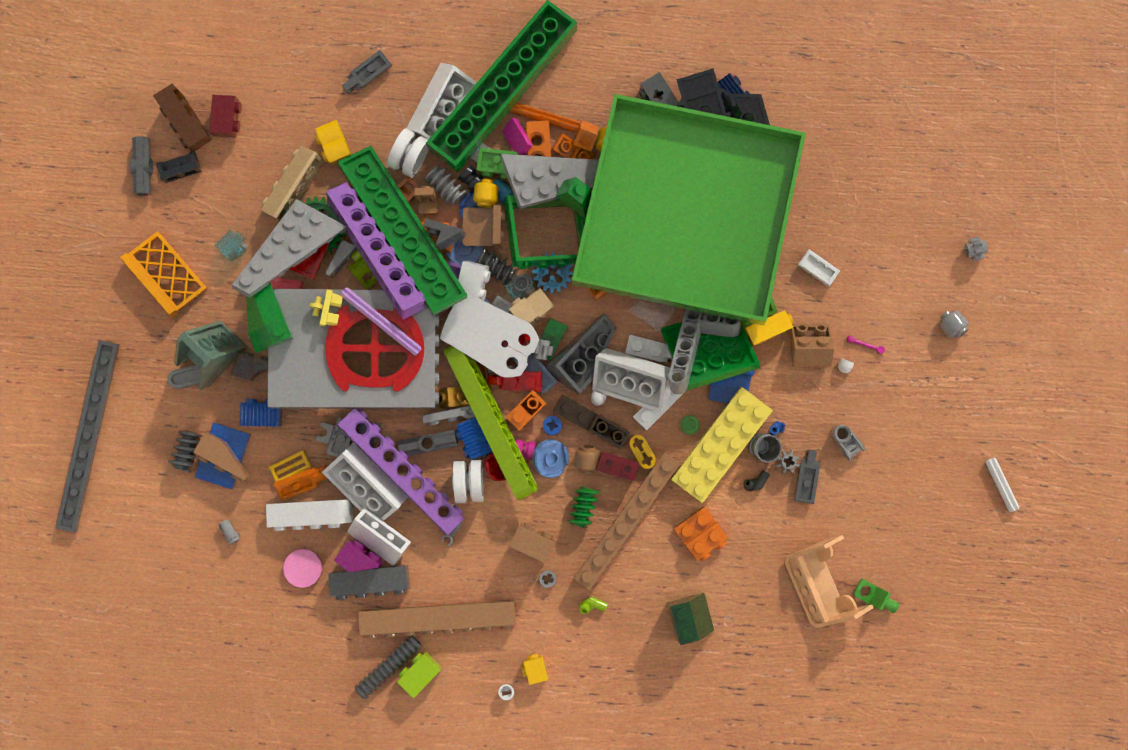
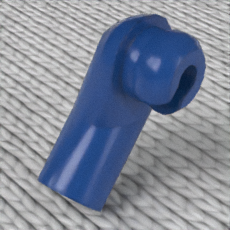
[768,421,785,436]

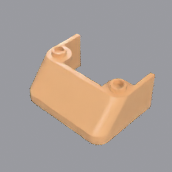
[785,535,873,628]

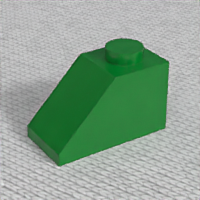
[556,177,592,218]

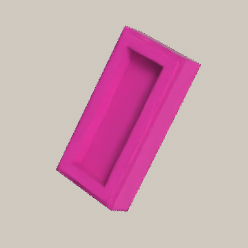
[502,118,533,155]

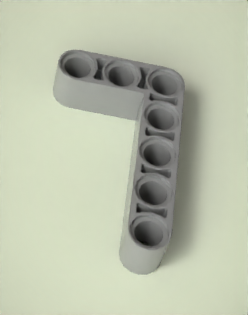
[669,309,741,394]

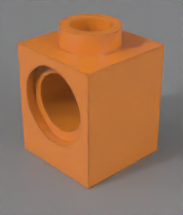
[573,120,599,152]

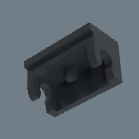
[157,151,202,183]

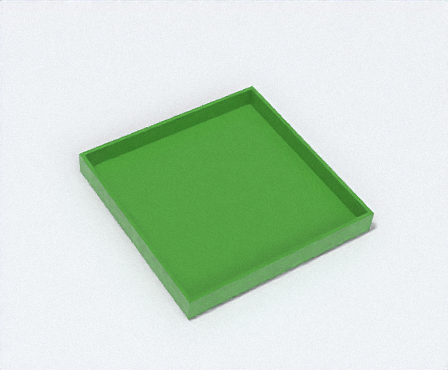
[572,94,806,326]

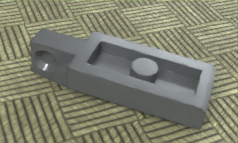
[342,50,392,94]
[794,449,820,504]

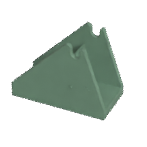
[174,321,247,390]

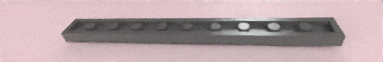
[56,340,120,532]

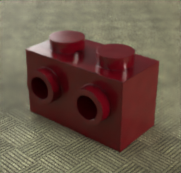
[209,94,242,138]

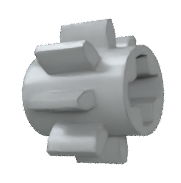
[964,237,988,261]
[533,339,553,360]
[776,450,800,473]

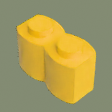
[314,120,352,166]

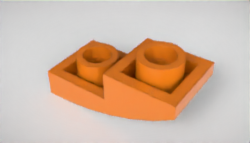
[551,133,595,159]

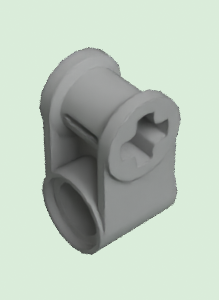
[831,425,866,462]

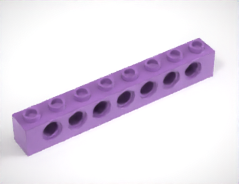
[326,182,425,320]
[337,408,464,535]

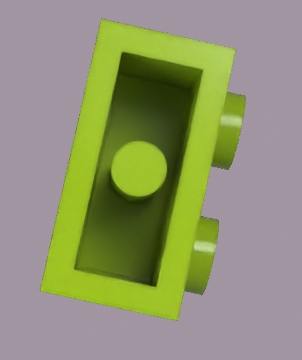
[397,652,443,699]

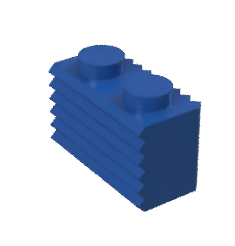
[240,399,282,427]
[455,417,493,460]

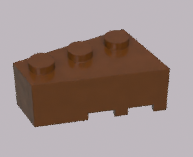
[153,83,212,152]

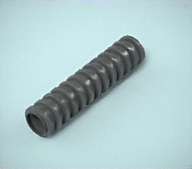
[355,636,422,699]

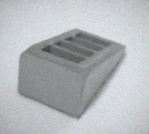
[326,240,357,278]

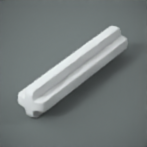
[985,458,1019,512]

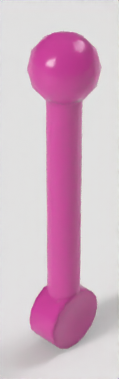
[846,336,885,354]

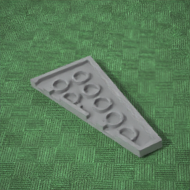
[500,154,599,209]
[232,199,347,298]

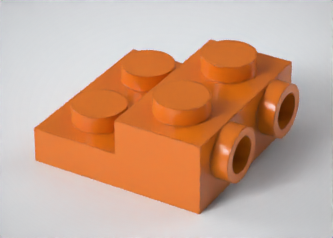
[673,506,728,561]

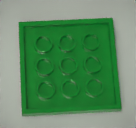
[660,322,760,391]

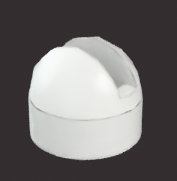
[838,358,854,373]
[591,391,607,406]
[498,684,514,701]

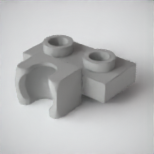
[315,417,357,457]

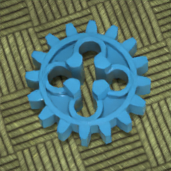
[532,252,573,294]

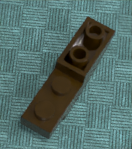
[553,394,630,449]

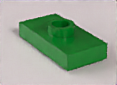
[540,318,568,361]

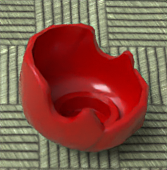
[483,453,506,481]

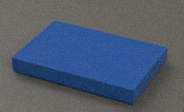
[195,423,251,489]

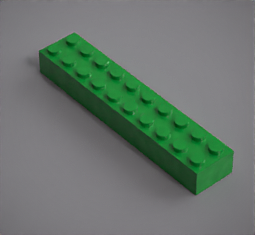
[426,0,577,173]

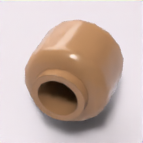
[575,445,600,474]

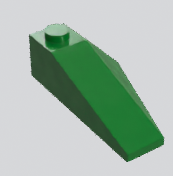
[246,282,294,354]

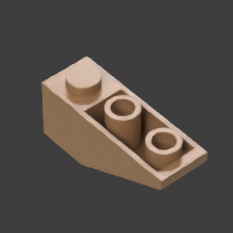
[193,432,250,482]

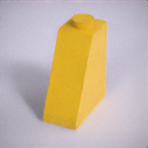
[744,310,794,347]

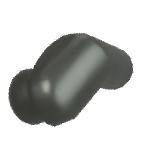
[743,470,770,492]

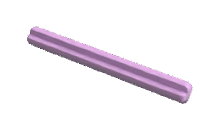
[340,287,421,356]

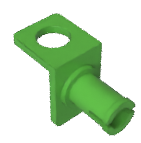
[853,579,899,613]

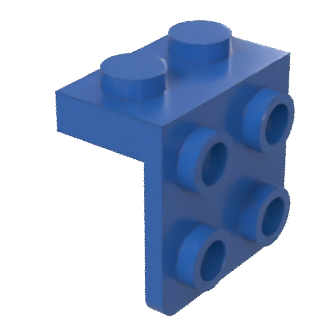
[708,370,755,403]

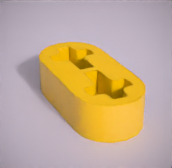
[629,435,656,469]

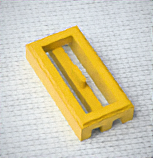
[269,450,312,482]

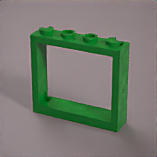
[504,195,586,270]

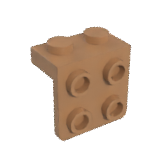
[462,205,505,247]

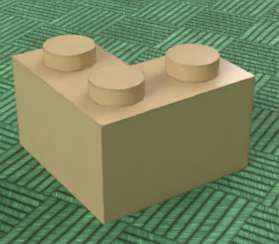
[509,288,554,325]

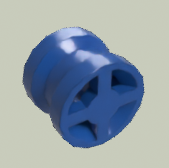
[543,416,562,435]

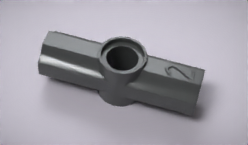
[129,136,153,196]
[398,430,458,456]

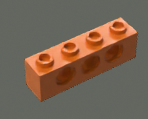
[523,120,551,157]

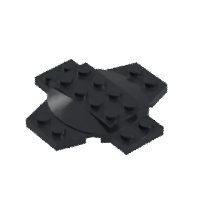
[676,68,770,125]

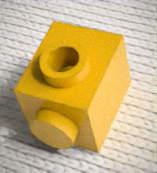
[521,653,549,685]

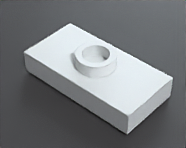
[797,249,840,287]

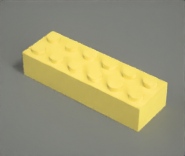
[670,387,773,503]

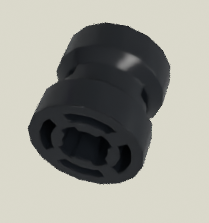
[458,165,484,192]

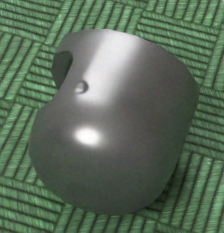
[749,433,782,463]

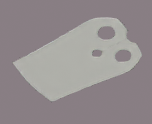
[440,291,539,377]

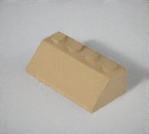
[261,146,324,222]

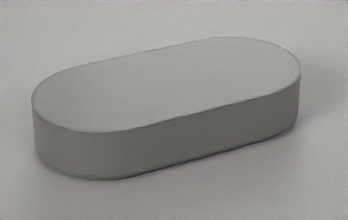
[168,365,201,389]

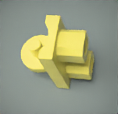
[308,289,343,327]

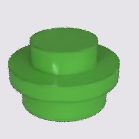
[680,415,699,435]

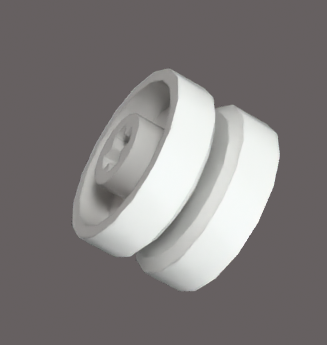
[387,128,429,178]
[452,460,484,503]

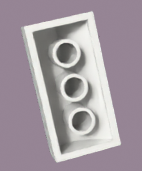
[406,63,477,140]
[592,348,671,413]
[322,442,408,521]

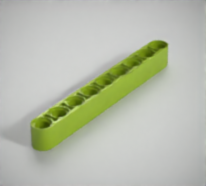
[444,345,538,500]

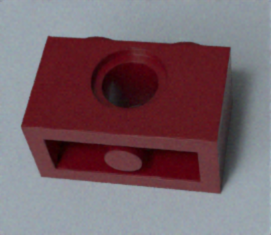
[597,452,639,481]

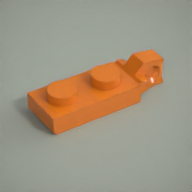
[274,465,327,500]

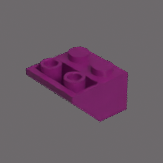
[334,540,384,572]

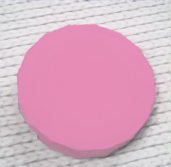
[283,549,323,588]

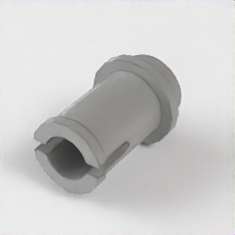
[218,519,240,545]

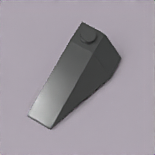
[546,314,616,394]

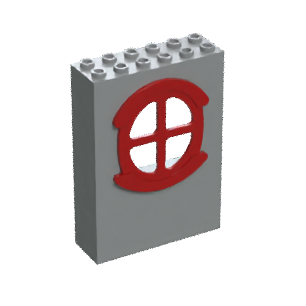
[268,289,439,409]

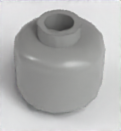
[940,310,969,339]

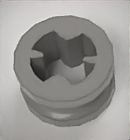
[539,570,557,588]

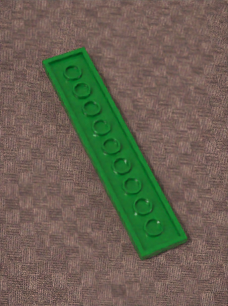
[338,146,467,316]

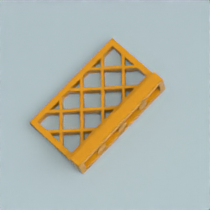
[120,231,207,319]

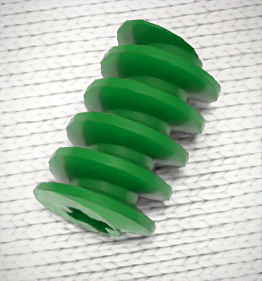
[568,486,599,528]

